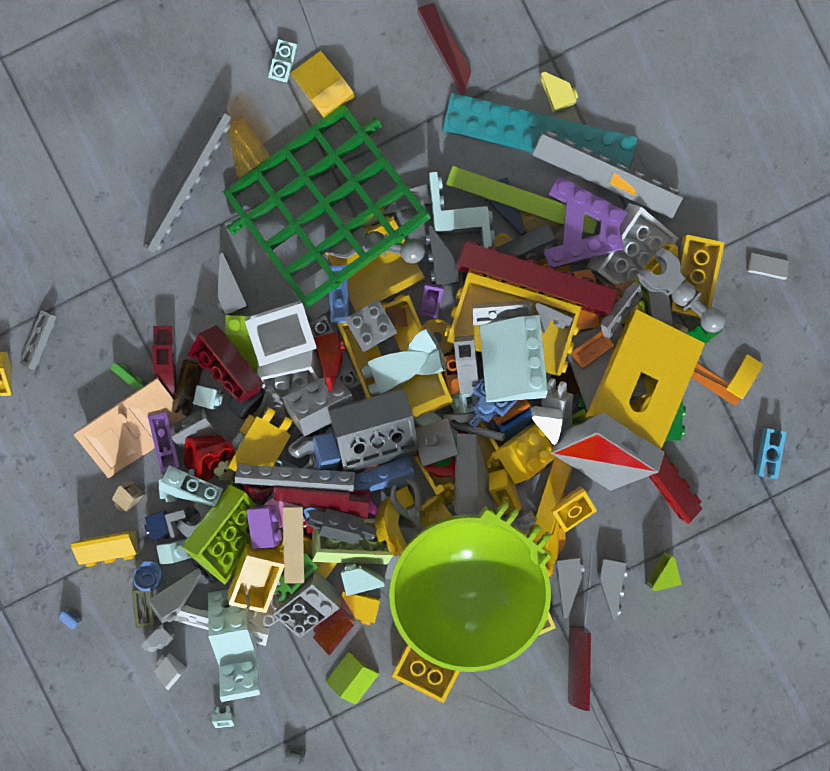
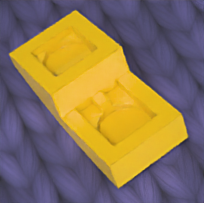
[726,354,763,399]

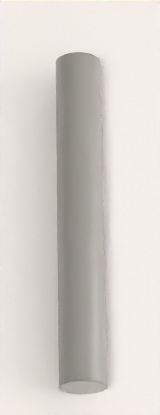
[450,420,505,441]

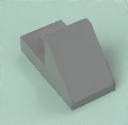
[534,302,573,334]

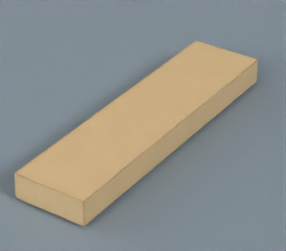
[283,506,304,583]

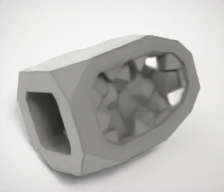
[141,624,176,652]

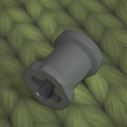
[284,745,306,766]

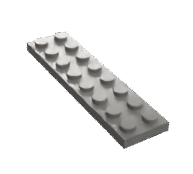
[143,113,231,253]

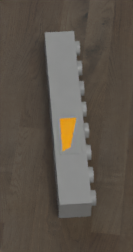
[532,130,683,218]

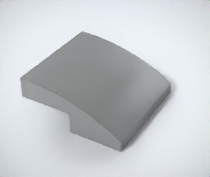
[291,268,330,321]

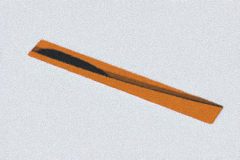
[692,363,741,406]

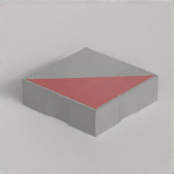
[551,412,665,491]

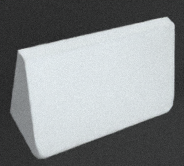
[747,253,789,280]

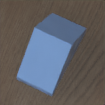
[313,432,341,471]

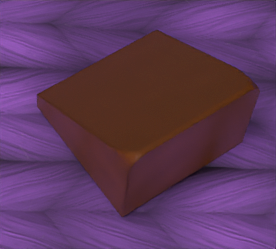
[385,308,408,329]

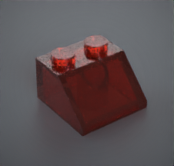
[313,607,355,656]

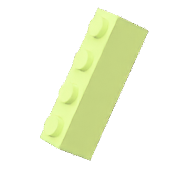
[311,519,393,564]

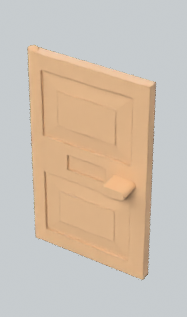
[73,377,187,478]

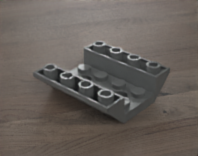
[328,388,419,473]

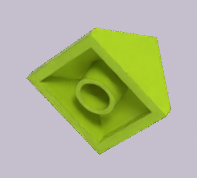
[645,552,682,591]
[326,651,379,704]

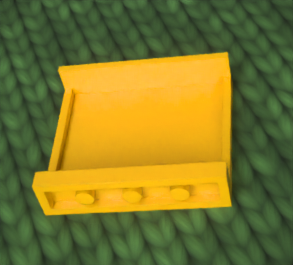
[326,216,425,312]

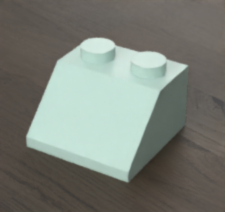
[341,563,385,596]

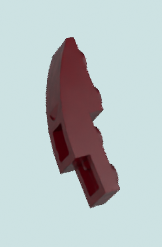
[152,326,177,399]

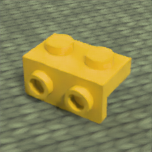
[407,495,452,530]

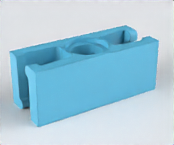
[754,428,786,479]

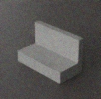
[165,507,191,538]

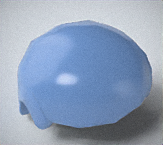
[133,561,163,591]

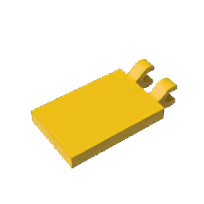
[228,407,293,486]

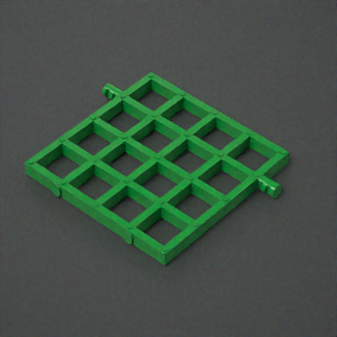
[223,103,430,308]

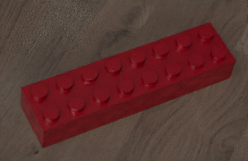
[454,240,617,316]

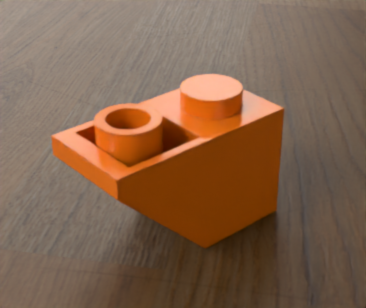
[444,354,460,395]

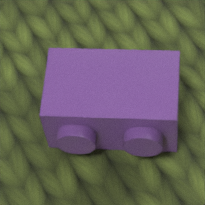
[247,504,282,549]

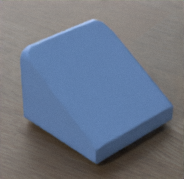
[59,608,82,630]

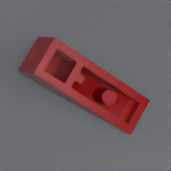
[314,332,345,392]

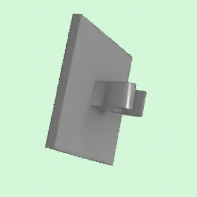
[415,417,459,467]

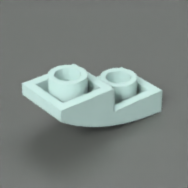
[268,39,298,83]

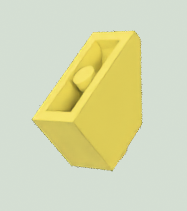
[540,72,578,113]

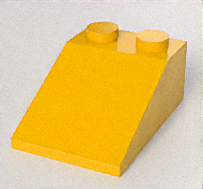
[290,51,355,118]

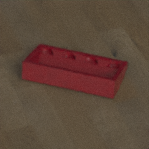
[568,626,591,711]

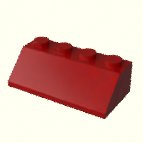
[648,448,703,524]

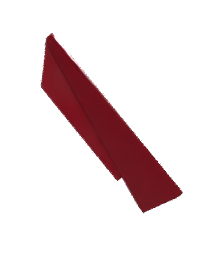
[417,3,471,95]
[273,486,371,519]

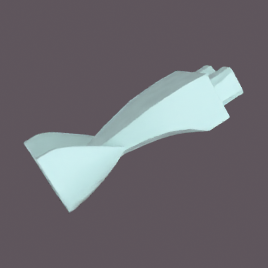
[361,329,447,395]

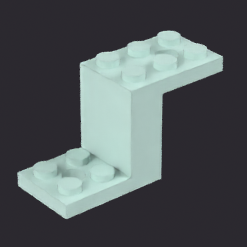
[429,172,495,249]
[208,589,260,702]

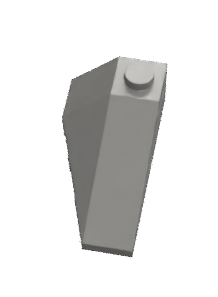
[454,434,494,515]

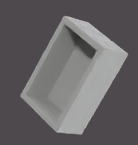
[283,376,354,436]

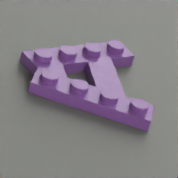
[544,176,628,268]

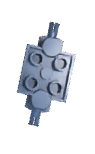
[469,378,518,428]

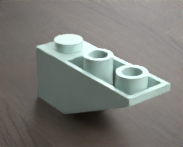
[159,465,223,507]

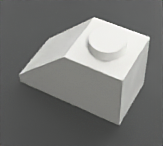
[154,653,187,690]

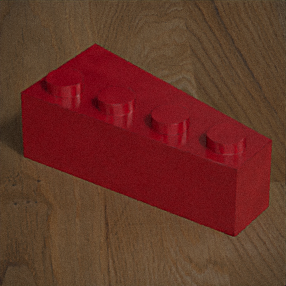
[187,325,264,403]

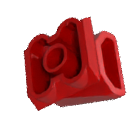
[184,435,234,481]

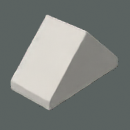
[531,406,562,445]

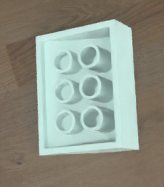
[480,315,548,402]

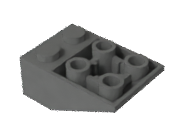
[425,226,459,286]

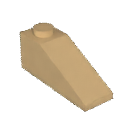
[112,481,145,512]

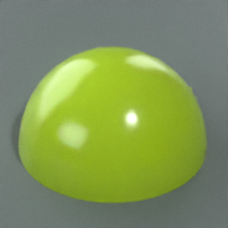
[389,501,552,672]

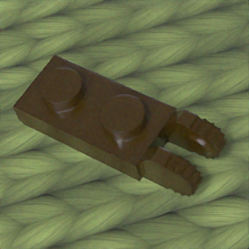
[172,360,202,416]

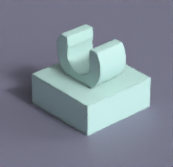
[212,706,234,728]

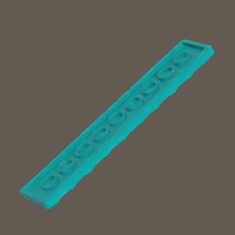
[443,93,638,170]

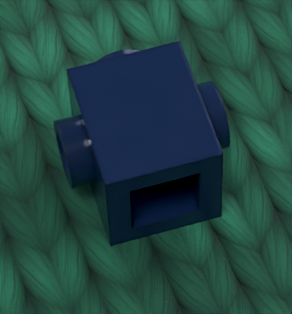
[144,510,170,541]

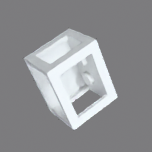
[244,301,316,366]

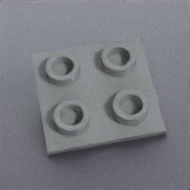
[345,300,397,352]

